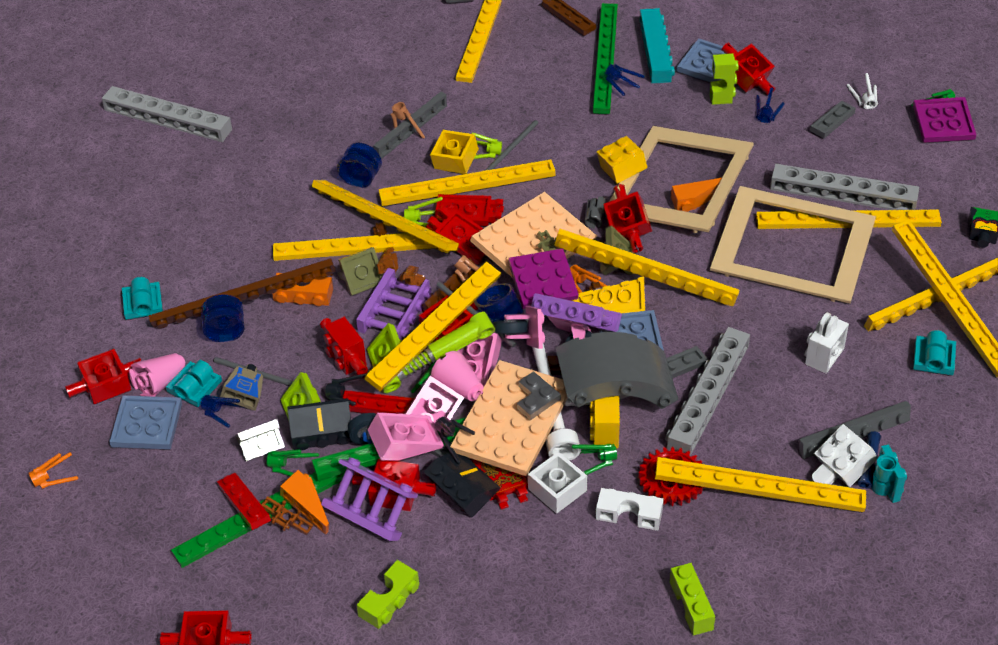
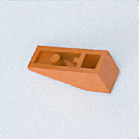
[671,178,722,212]
[280,470,329,535]

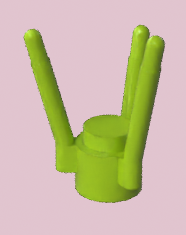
[471,133,502,159]
[404,197,443,227]

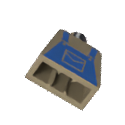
[220,364,263,411]

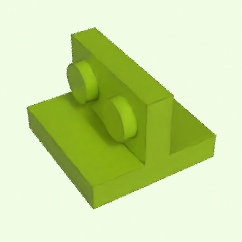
[367,323,402,368]
[280,372,321,419]

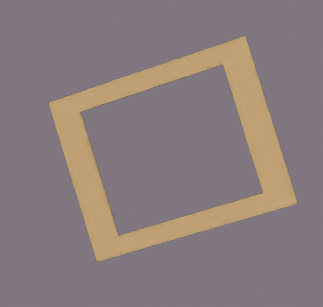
[604,126,754,233]
[710,186,876,303]

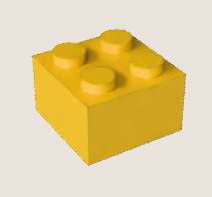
[430,130,479,174]
[596,136,648,184]
[590,396,620,448]

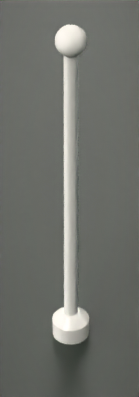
[523,309,581,460]

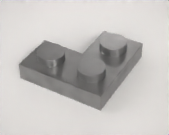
[517,371,561,420]

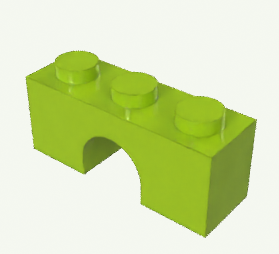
[709,54,738,105]
[357,560,419,629]
[670,563,715,636]

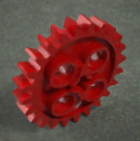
[639,447,705,506]

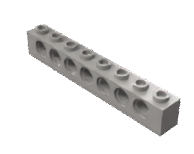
[102,86,232,142]
[770,164,919,210]
[665,327,750,456]

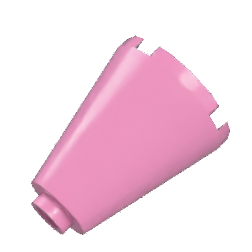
[431,351,484,401]
[129,353,185,397]

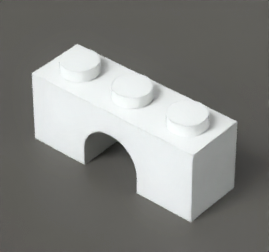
[596,488,663,530]

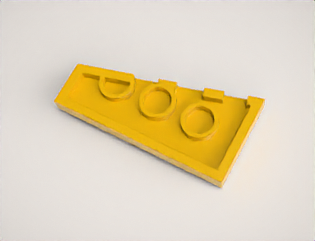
[571,276,645,313]

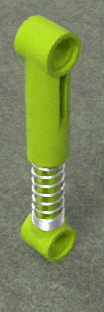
[382,312,495,393]

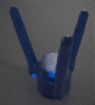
[604,64,645,96]
[756,87,785,123]
[201,395,245,428]

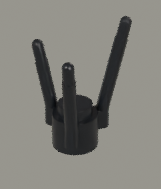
[325,373,368,406]
[435,416,475,464]

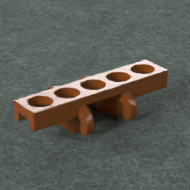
[377,247,398,274]
[400,265,425,286]
[261,496,313,535]

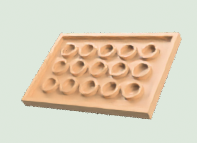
[470,192,597,278]
[450,360,568,476]

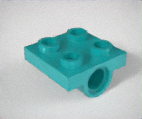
[122,277,163,320]
[913,330,956,375]
[166,360,222,407]
[871,444,907,503]

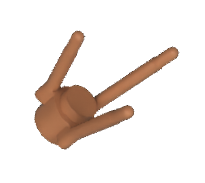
[390,102,425,139]
[454,255,496,283]

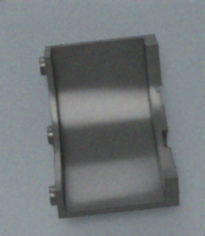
[556,332,679,409]

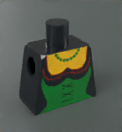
[968,207,998,248]

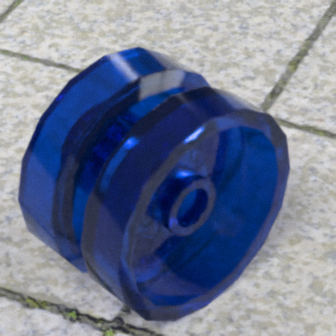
[337,142,382,188]
[474,283,523,324]
[201,294,245,342]

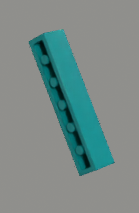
[640,8,675,84]

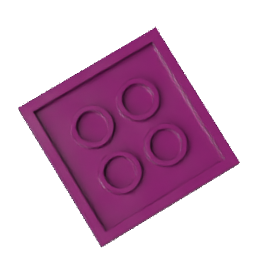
[913,97,977,143]
[508,248,579,309]

